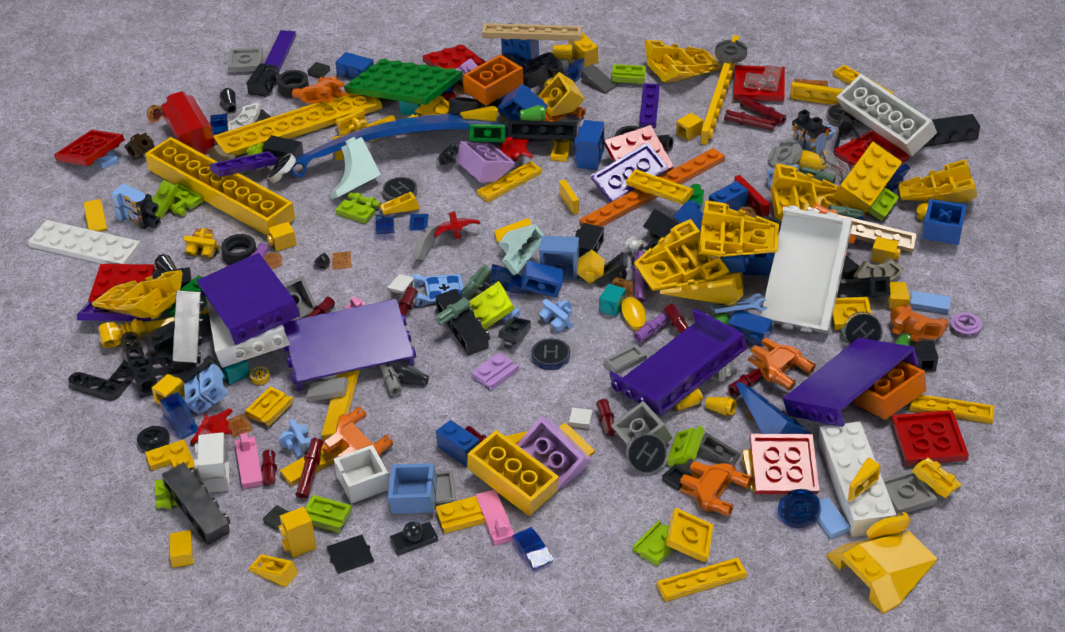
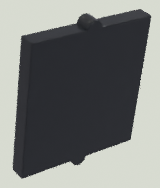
[326,535,374,574]

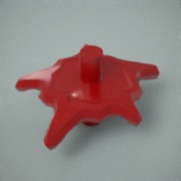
[498,137,533,162]
[434,211,480,239]
[190,408,233,445]

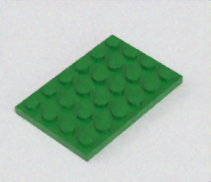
[344,59,463,105]

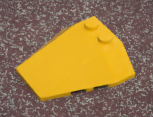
[645,40,723,83]
[898,159,978,202]
[770,164,844,222]
[698,200,779,257]
[634,219,729,291]
[92,270,183,319]
[659,272,744,305]
[826,530,938,614]

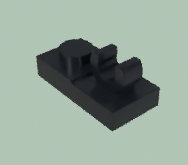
[498,316,531,349]

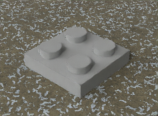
[228,47,263,72]
[883,470,937,515]

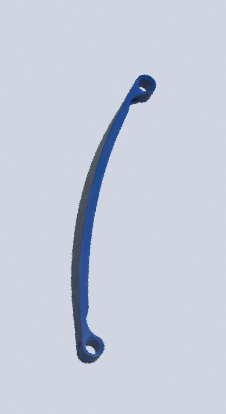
[290,114,508,177]

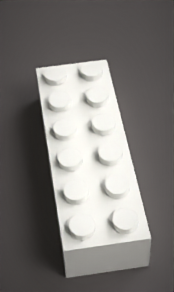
[837,74,937,156]
[818,422,896,537]

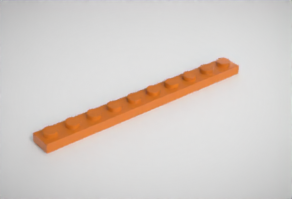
[579,148,725,227]

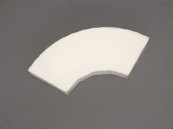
[228,102,260,131]

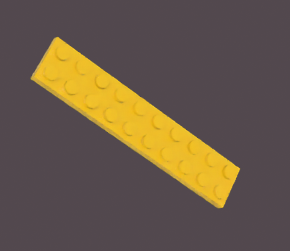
[213,93,382,156]

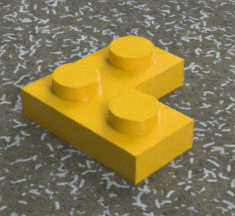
[145,439,196,472]

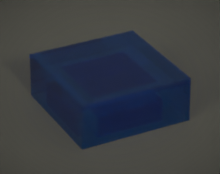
[410,214,429,231]

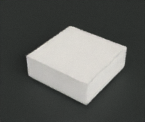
[569,408,592,429]

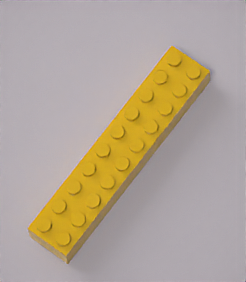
[145,137,295,236]

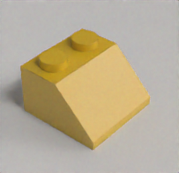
[537,72,585,117]

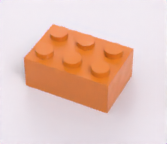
[463,54,523,105]
[854,361,926,420]

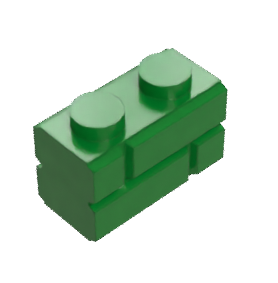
[468,124,505,142]

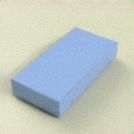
[910,291,951,314]
[817,498,850,539]

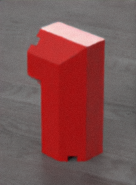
[161,91,215,155]

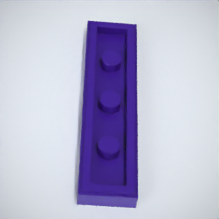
[264,30,296,72]
[639,83,660,128]
[209,151,278,177]

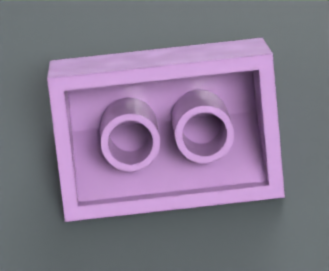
[456,141,515,184]
[517,416,592,490]

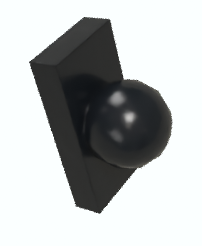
[596,252,628,287]
[390,521,438,556]

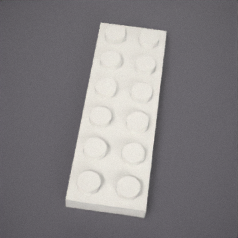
[28,220,141,264]

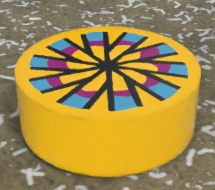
[250,366,270,385]

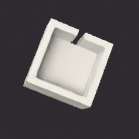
[194,432,230,493]
[334,445,390,504]

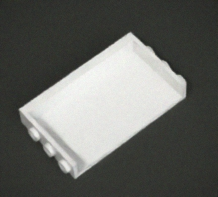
[759,205,853,334]
[206,297,290,367]

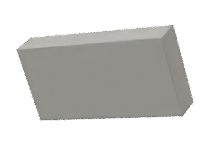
[603,344,647,374]
[306,377,349,402]
[435,470,457,506]

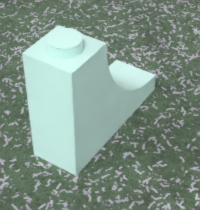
[328,137,381,199]
[498,224,545,275]

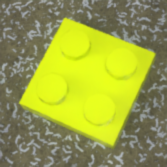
[469,281,516,330]

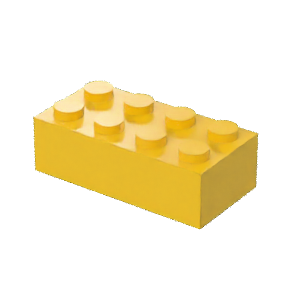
[833,142,902,216]
[467,430,559,517]

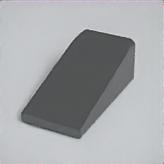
[581,65,617,94]
[697,432,741,466]

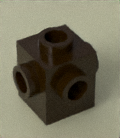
[124,132,155,161]

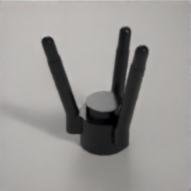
[833,116,861,153]

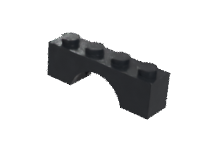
[837,276,891,298]

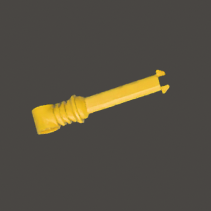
[98,308,209,348]

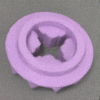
[951,312,982,337]

